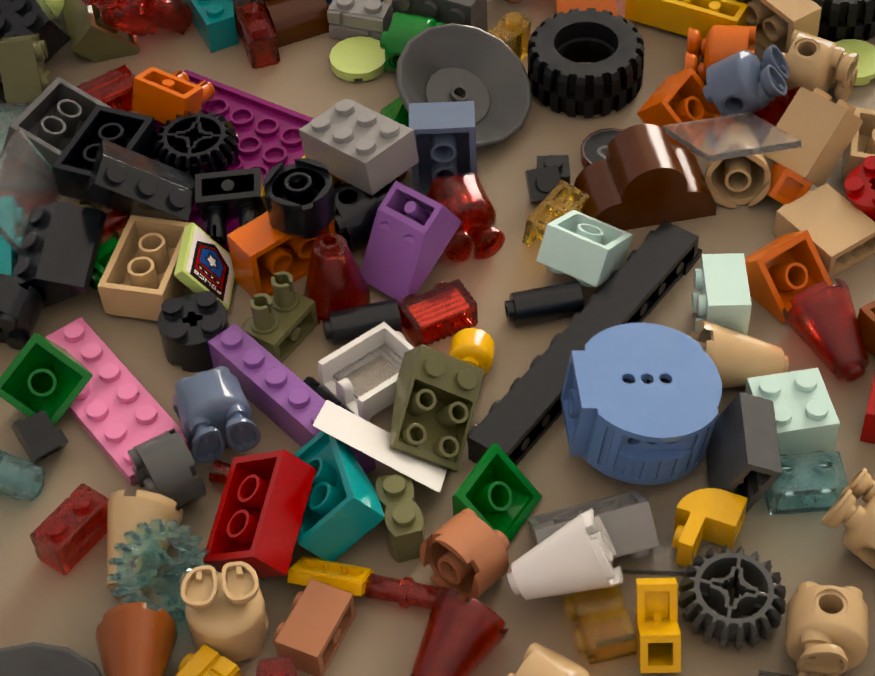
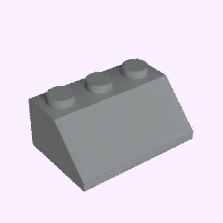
[527,489,660,564]

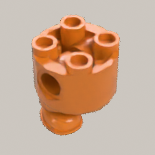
[684,25,757,83]

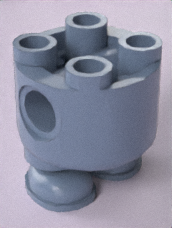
[703,44,789,122]
[173,366,261,463]

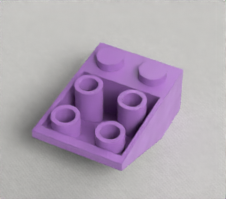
[358,181,462,307]

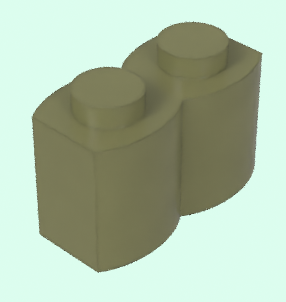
[376,472,425,563]

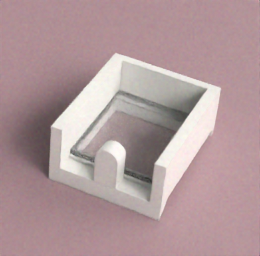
[318,322,414,422]

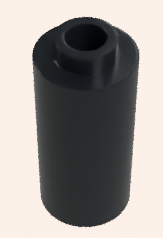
[504,281,585,327]
[322,299,402,346]

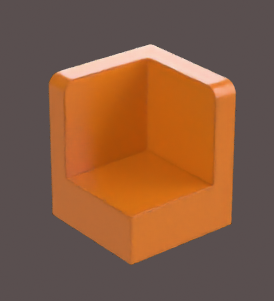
[766,162,813,205]

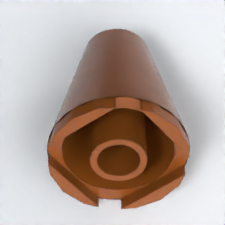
[96,602,177,676]

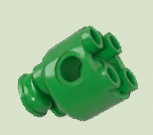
[380,12,446,73]

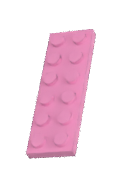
[45,317,191,485]

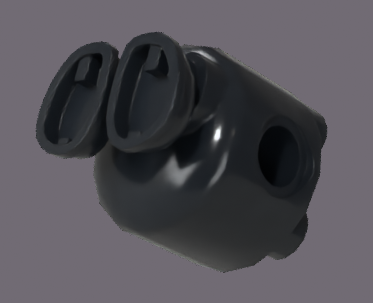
[334,180,396,255]

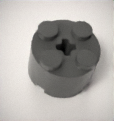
[127,428,206,509]

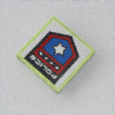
[174,222,235,311]

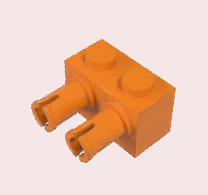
[132,66,215,124]

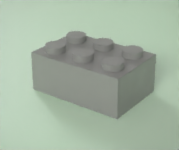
[299,98,419,196]

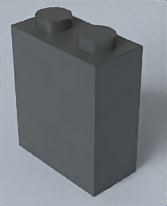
[706,392,782,514]

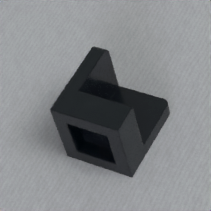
[11,410,68,464]

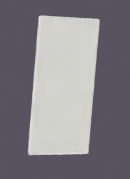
[313,400,448,492]

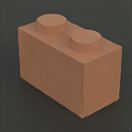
[273,579,356,676]

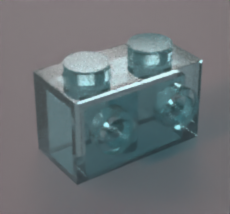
[764,451,848,515]

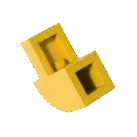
[672,488,748,567]
[634,577,681,673]

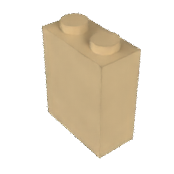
[761,86,864,187]
[773,183,875,279]

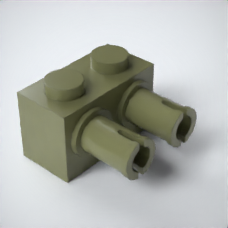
[242,271,318,363]

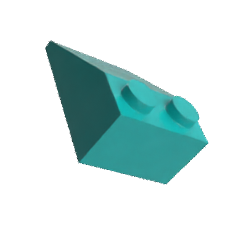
[294,431,385,561]

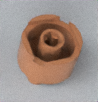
[419,508,510,603]

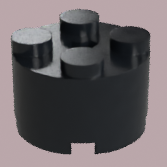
[264,158,336,239]
[0,274,44,350]
[158,291,230,372]

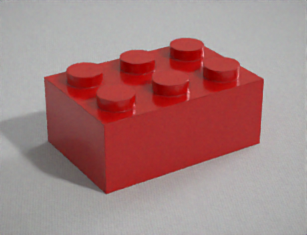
[202,449,316,578]

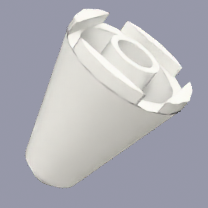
[507,509,623,600]

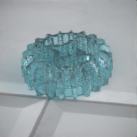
[107,519,214,621]

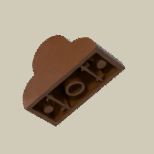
[250,0,329,47]
[574,124,716,231]

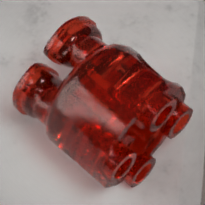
[81,0,166,37]
[426,174,505,262]

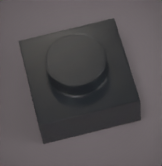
[537,155,570,186]
[525,165,564,204]

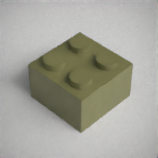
[0,33,53,106]

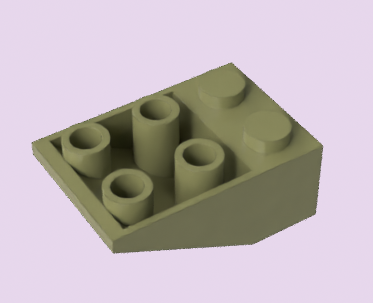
[390,344,485,472]

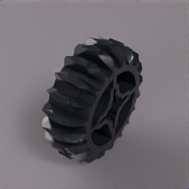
[153,110,239,181]

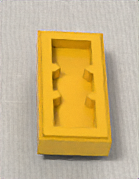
[287,556,374,597]

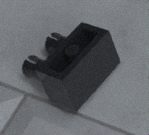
[195,167,268,246]

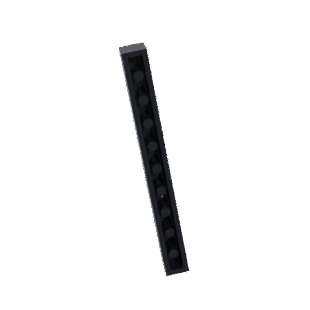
[467,220,699,466]

